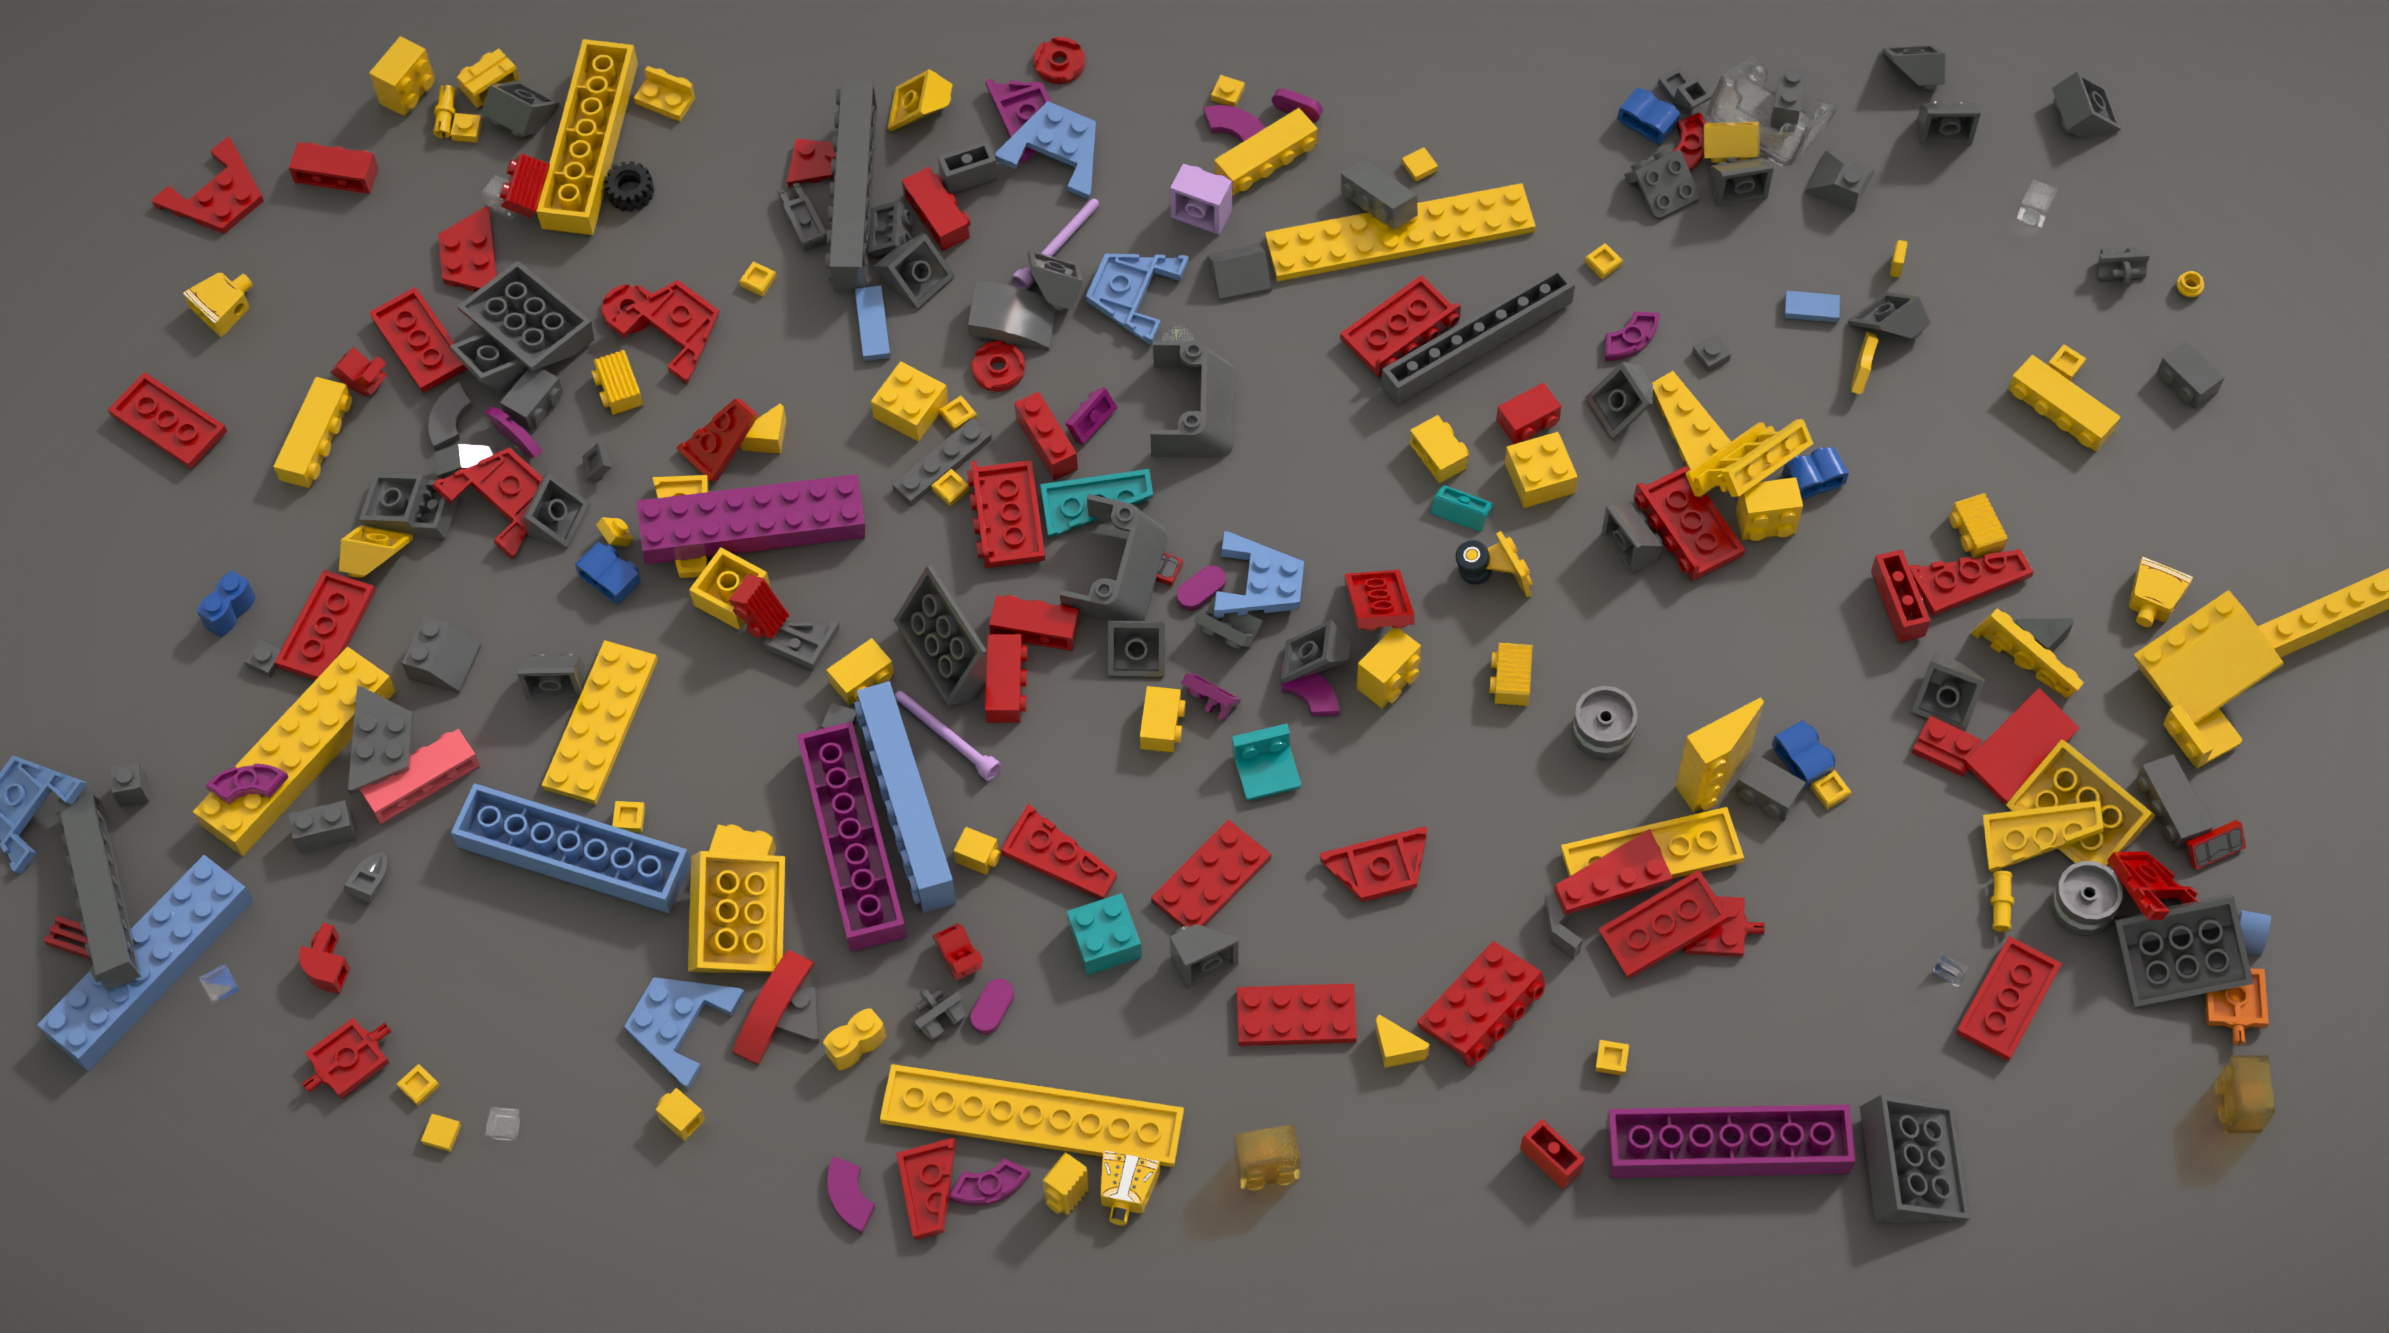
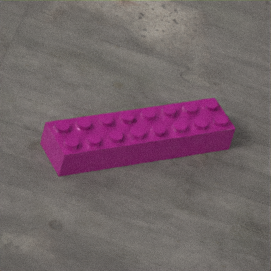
[636,474,865,565]
[797,722,907,952]
[1606,1104,1855,1178]

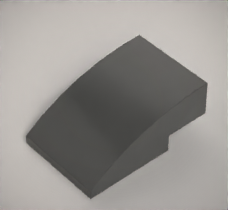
[968,279,1057,351]
[359,473,460,539]

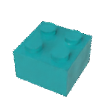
[1067,893,1142,975]

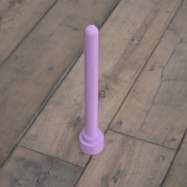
[1011,199,1099,290]
[895,691,1002,781]

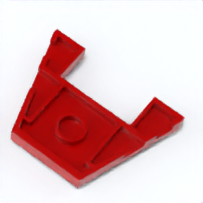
[151,137,264,234]
[606,280,719,385]
[432,447,543,559]
[2107,851,2199,920]

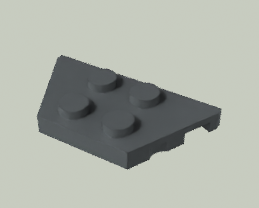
[348,686,414,794]

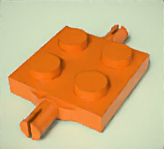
[2204,968,2269,1046]

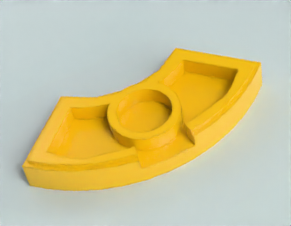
[1851,331,1878,395]

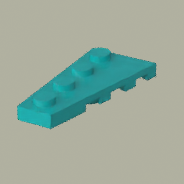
[1040,469,1153,539]

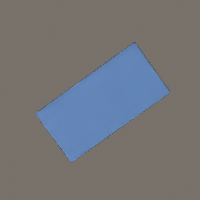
[1784,291,1840,323]

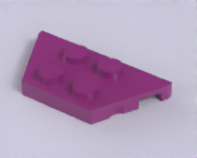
[985,79,1052,164]

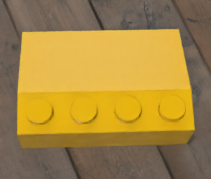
[2134,590,2284,724]
[1675,697,1764,813]
[2006,739,2156,867]
[688,851,785,973]

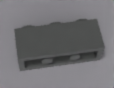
[1341,159,1418,230]
[2137,754,2213,850]

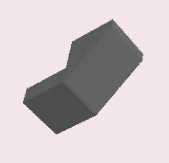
[1657,67,1714,110]
[434,444,499,479]
[1544,890,1582,960]

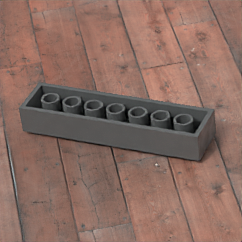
[825,79,878,292]

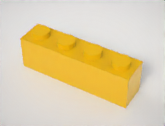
[1214,108,1318,196]
[2008,355,2121,452]
[273,377,352,488]

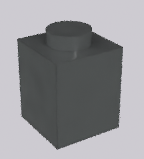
[110,762,149,807]

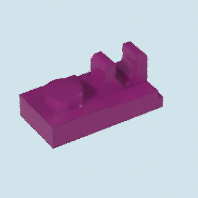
[1065,387,1118,445]
[1181,673,1242,720]

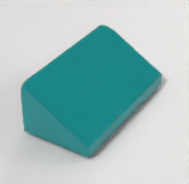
[1431,485,1494,532]

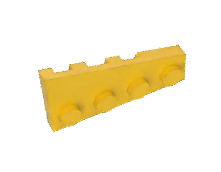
[1652,371,1731,470]
[652,475,709,578]
[1970,608,2084,699]
[1983,801,2104,873]

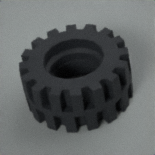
[605,161,654,212]

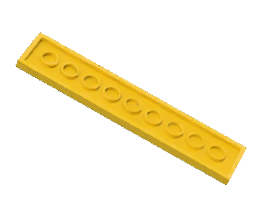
[1265,183,1536,282]
[880,1064,1184,1167]

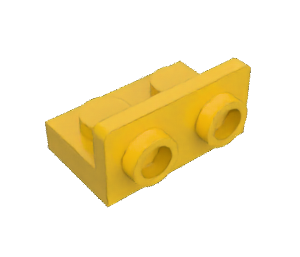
[634,66,695,122]

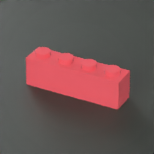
[360,729,480,824]

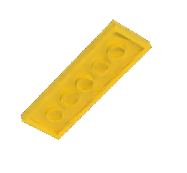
[542,640,658,805]
[1560,807,1744,879]

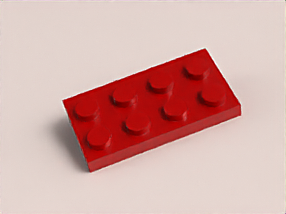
[1340,275,1461,378]
[967,460,1045,568]
[1633,466,1745,581]
[1417,941,1545,1067]

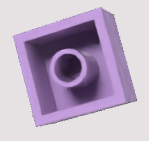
[1170,163,1232,235]

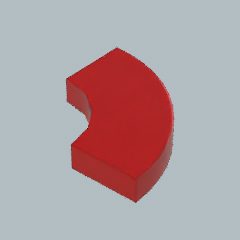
[1671,112,1706,172]

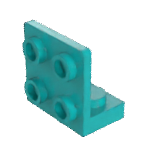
[1232,723,1301,801]

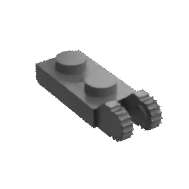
[777,183,827,250]

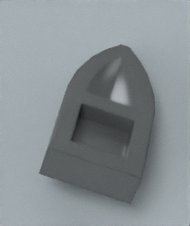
[344,851,387,903]

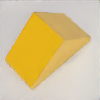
[739,403,786,454]
[1375,1015,1429,1068]

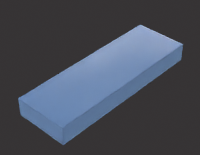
[855,286,891,361]

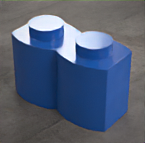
[1617,87,1680,145]
[1782,447,1849,500]
[575,542,640,605]
[197,571,255,637]
[1772,720,1835,789]

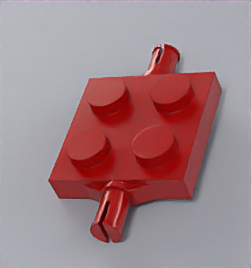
[1684,896,1765,957]
[302,1017,392,1099]

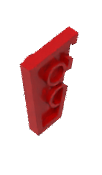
[787,139,836,187]
[676,399,759,481]
[896,1138,956,1240]

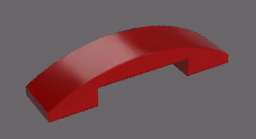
[732,950,814,1065]

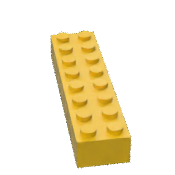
[537,39,638,235]
[193,646,396,856]

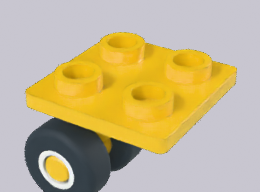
[1455,531,1533,598]

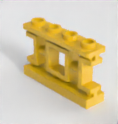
[1686,419,1814,497]

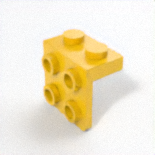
[2163,704,2242,769]

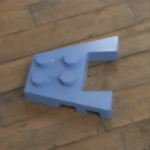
[995,101,1096,200]
[1086,253,1189,345]
[1213,531,1304,618]
[0,755,87,874]
[624,977,745,1090]

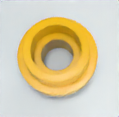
[2176,271,2204,297]

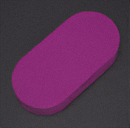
[1272,88,1323,122]
[1177,566,1226,611]
[971,979,1014,1034]

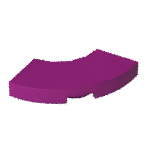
[1203,105,1265,143]
[1605,312,1660,361]
[484,407,542,458]
[1281,663,1340,716]
[205,764,289,805]
[827,1156,875,1234]
[949,1158,1031,1206]

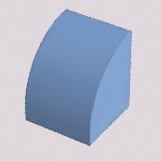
[2238,910,2271,956]

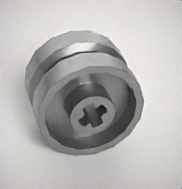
[1572,686,1638,759]
[2051,861,2123,936]

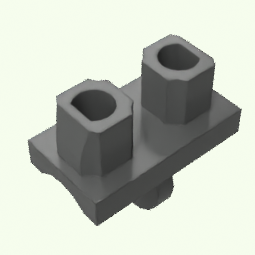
[2096,247,2149,285]
[911,988,967,1041]

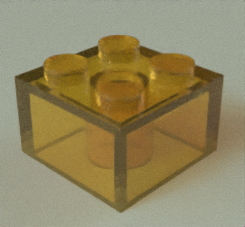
[2215,1055,2275,1133]
[1234,1124,1300,1190]

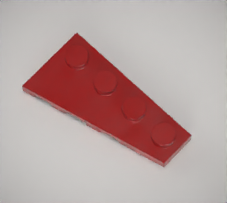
[1909,549,2034,616]
[1001,803,1117,900]
[1554,829,1673,915]

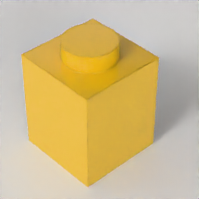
[954,827,1001,875]
[656,1088,705,1141]

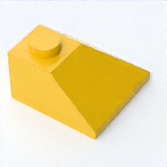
[887,69,953,132]
[339,525,413,578]

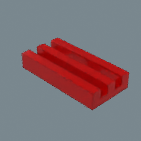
[43,915,92,960]

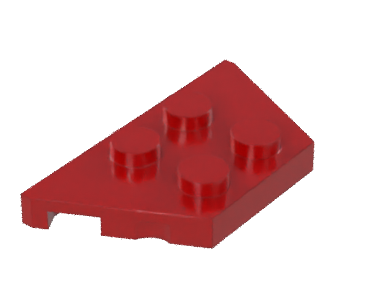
[438,206,497,292]
[1319,826,1427,902]

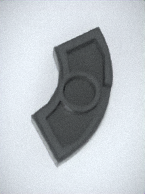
[428,382,472,451]

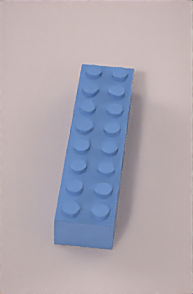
[854,681,956,913]
[451,783,691,914]
[37,855,253,1071]

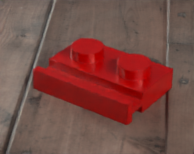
[1912,716,1982,777]

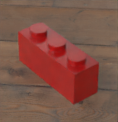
[289,142,379,194]
[901,167,971,251]
[1014,391,1078,481]
[1871,549,1930,643]
[989,595,1080,651]
[985,634,1028,723]

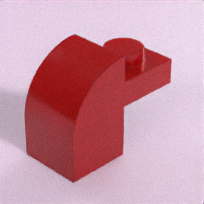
[330,347,387,396]
[299,923,351,994]
[932,923,983,981]

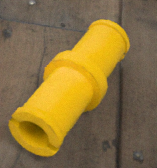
[433,85,456,139]
[1990,871,2014,932]

